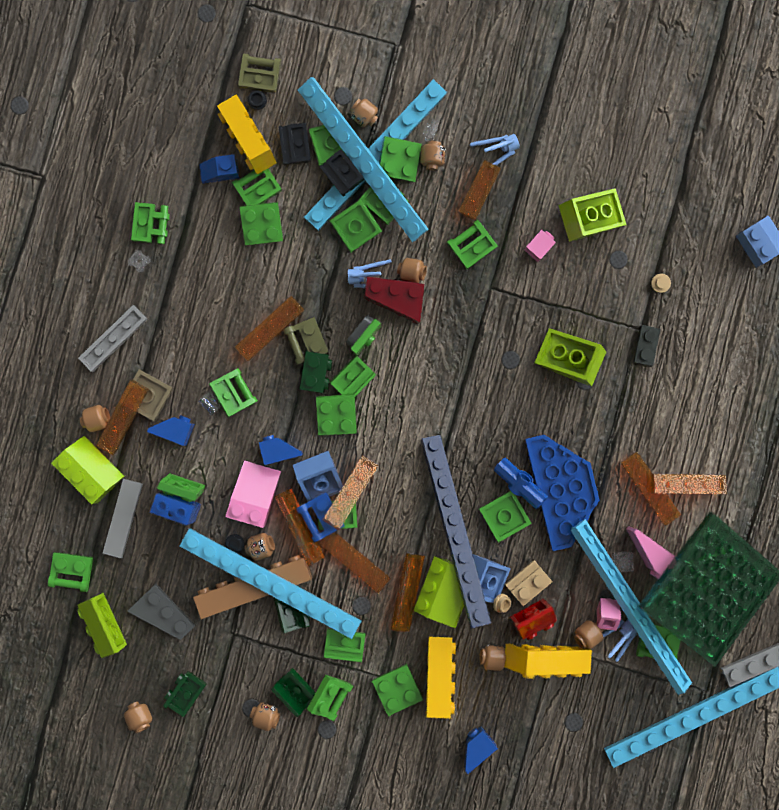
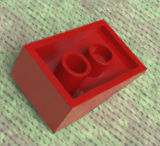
[510,598,557,640]

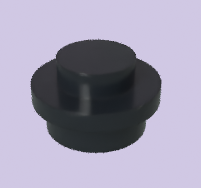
[248,91,267,110]
[225,534,244,553]

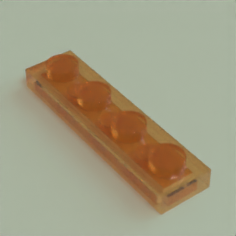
[235,296,305,361]
[96,379,149,455]
[620,452,681,526]
[322,455,379,530]
[651,474,727,495]
[275,488,325,566]
[320,532,391,593]
[391,553,425,632]

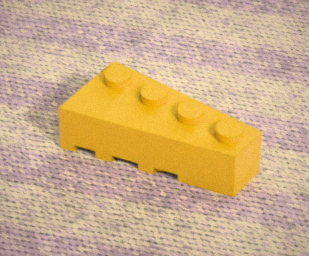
[217,94,277,175]
[425,637,456,719]
[504,644,592,678]

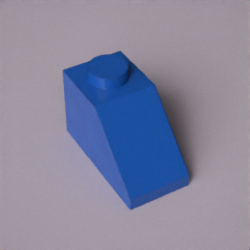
[199,154,240,183]
[147,415,195,446]
[259,435,303,465]
[464,726,498,774]

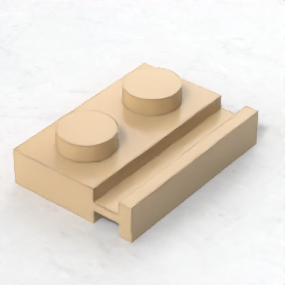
[505,560,552,606]

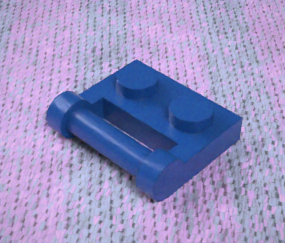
[296,492,345,543]

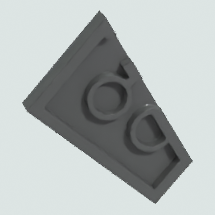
[127,584,196,640]

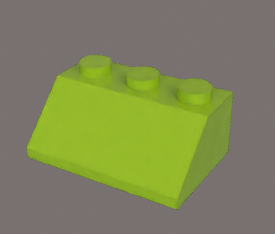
[51,436,125,504]
[414,556,464,628]
[78,593,127,658]

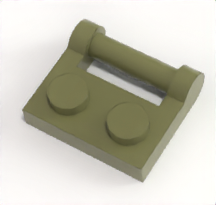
[238,53,281,93]
[283,317,329,365]

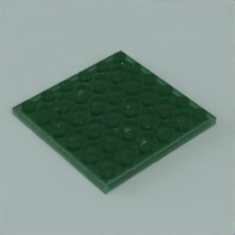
[638,511,779,667]

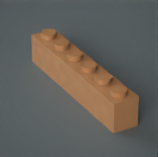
[193,555,312,619]

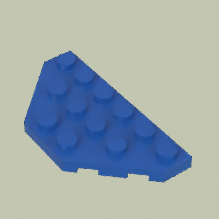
[525,435,600,551]

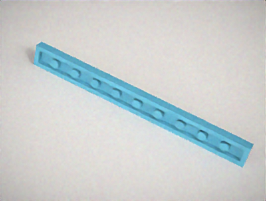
[298,77,429,242]
[304,79,447,231]
[571,519,692,695]
[180,528,361,639]
[604,667,779,768]

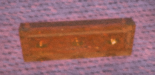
[459,160,501,220]

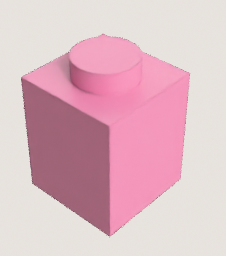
[524,230,556,262]
[596,598,621,631]

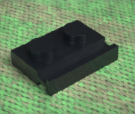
[279,123,311,165]
[319,149,365,197]

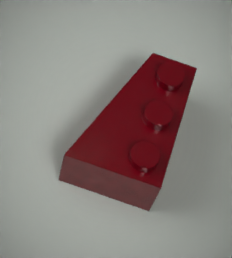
[363,277,425,324]

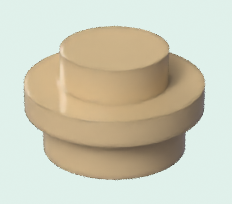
[651,274,671,293]
[493,594,511,613]

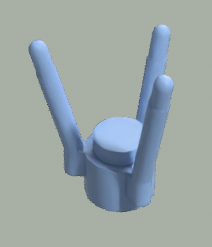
[470,134,519,169]
[348,259,392,288]
[602,619,637,662]

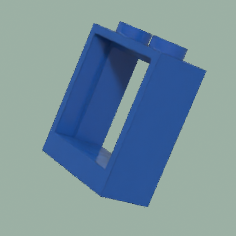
[150,492,201,525]

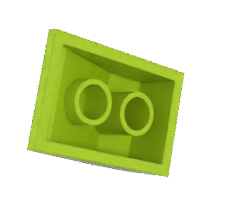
[558,188,626,242]
[535,328,606,386]

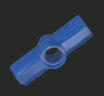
[494,457,548,509]

